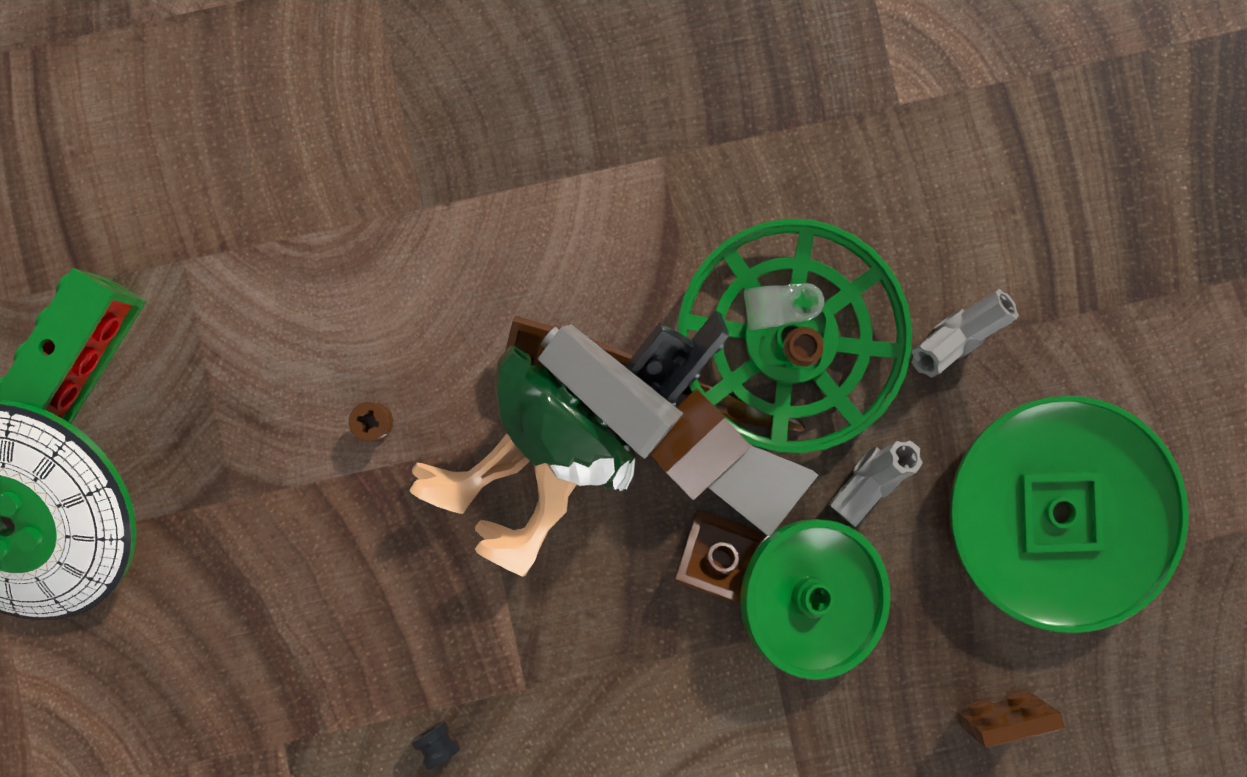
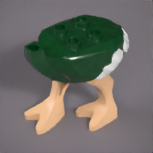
[410,345,636,577]

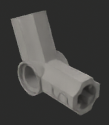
[912,289,1019,378]
[828,440,923,527]

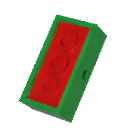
[0,268,147,424]

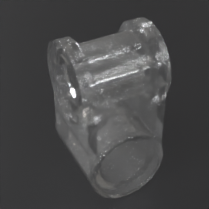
[744,283,824,330]

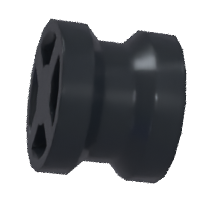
[411,721,460,770]

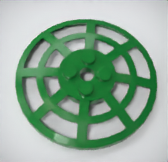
[677,219,912,453]

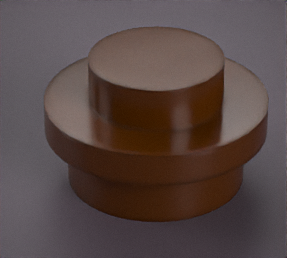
[783,327,824,367]

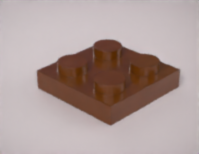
[958,691,1065,748]

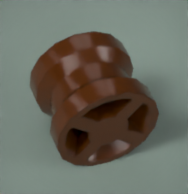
[349,402,394,441]

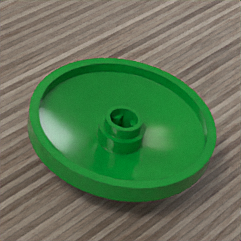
[740,519,890,680]

